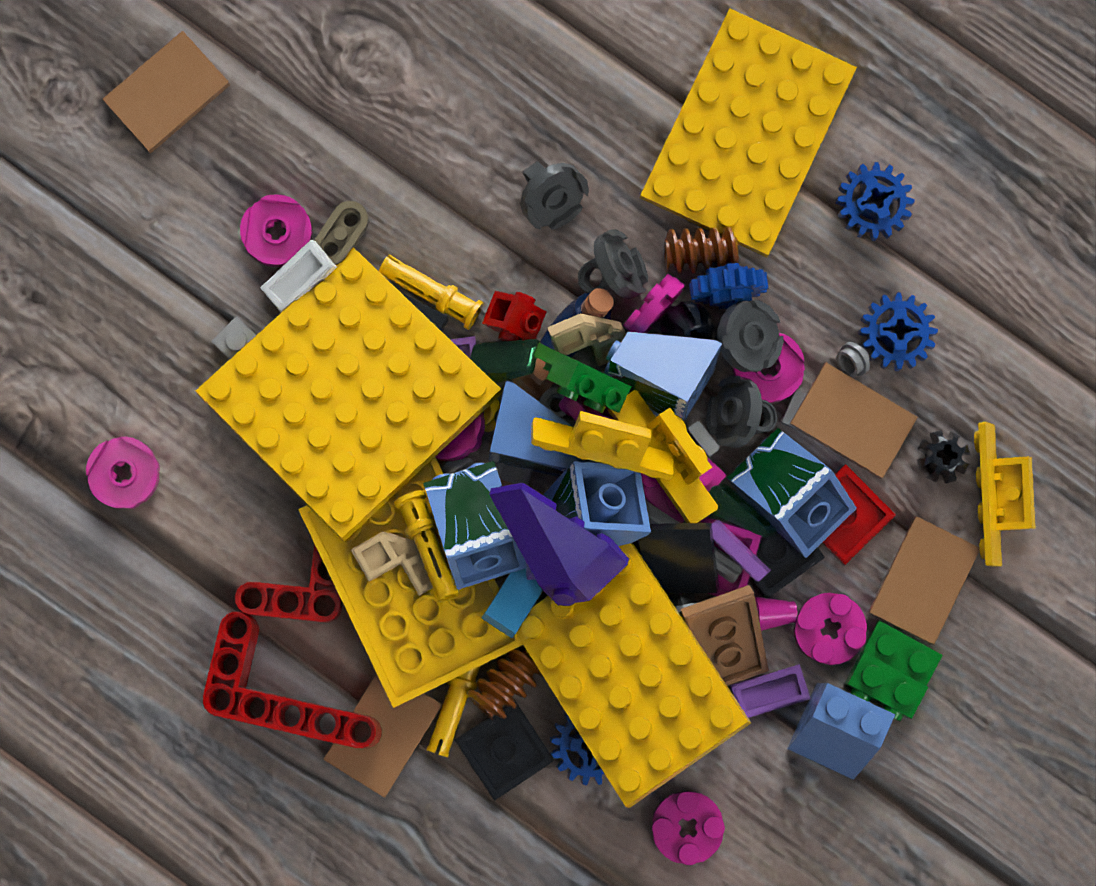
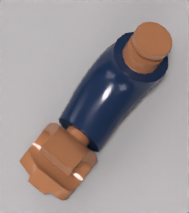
[508,288,614,401]

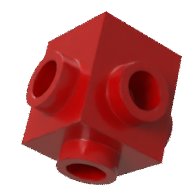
[482,291,547,346]

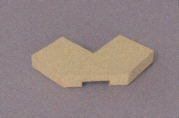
[547,313,626,366]
[351,532,442,596]

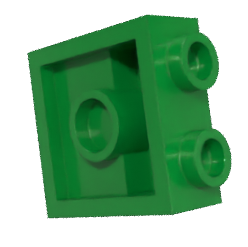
[533,343,632,413]
[844,620,943,722]

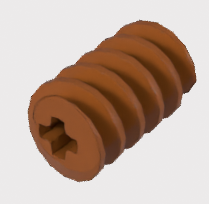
[664,227,739,275]
[467,645,543,721]

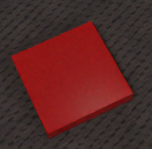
[822,464,896,565]

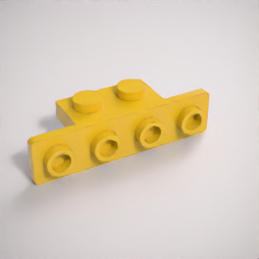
[608,390,718,523]
[531,411,674,480]
[974,422,1036,567]

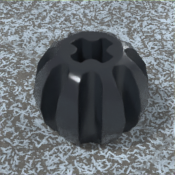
[660,301,714,339]
[916,430,970,484]

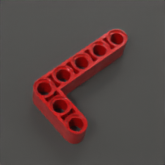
[235,544,343,623]
[203,612,382,748]

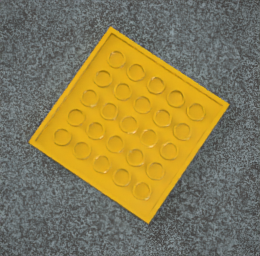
[195,247,502,542]

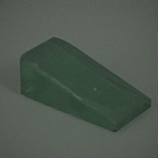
[470,339,540,383]
[709,484,777,537]

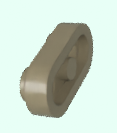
[314,201,369,265]

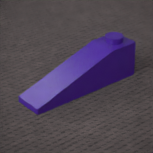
[489,483,629,606]

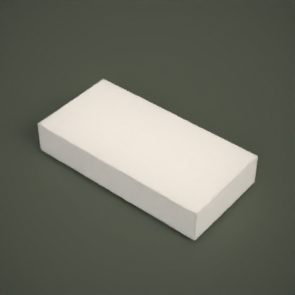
[260,240,337,313]

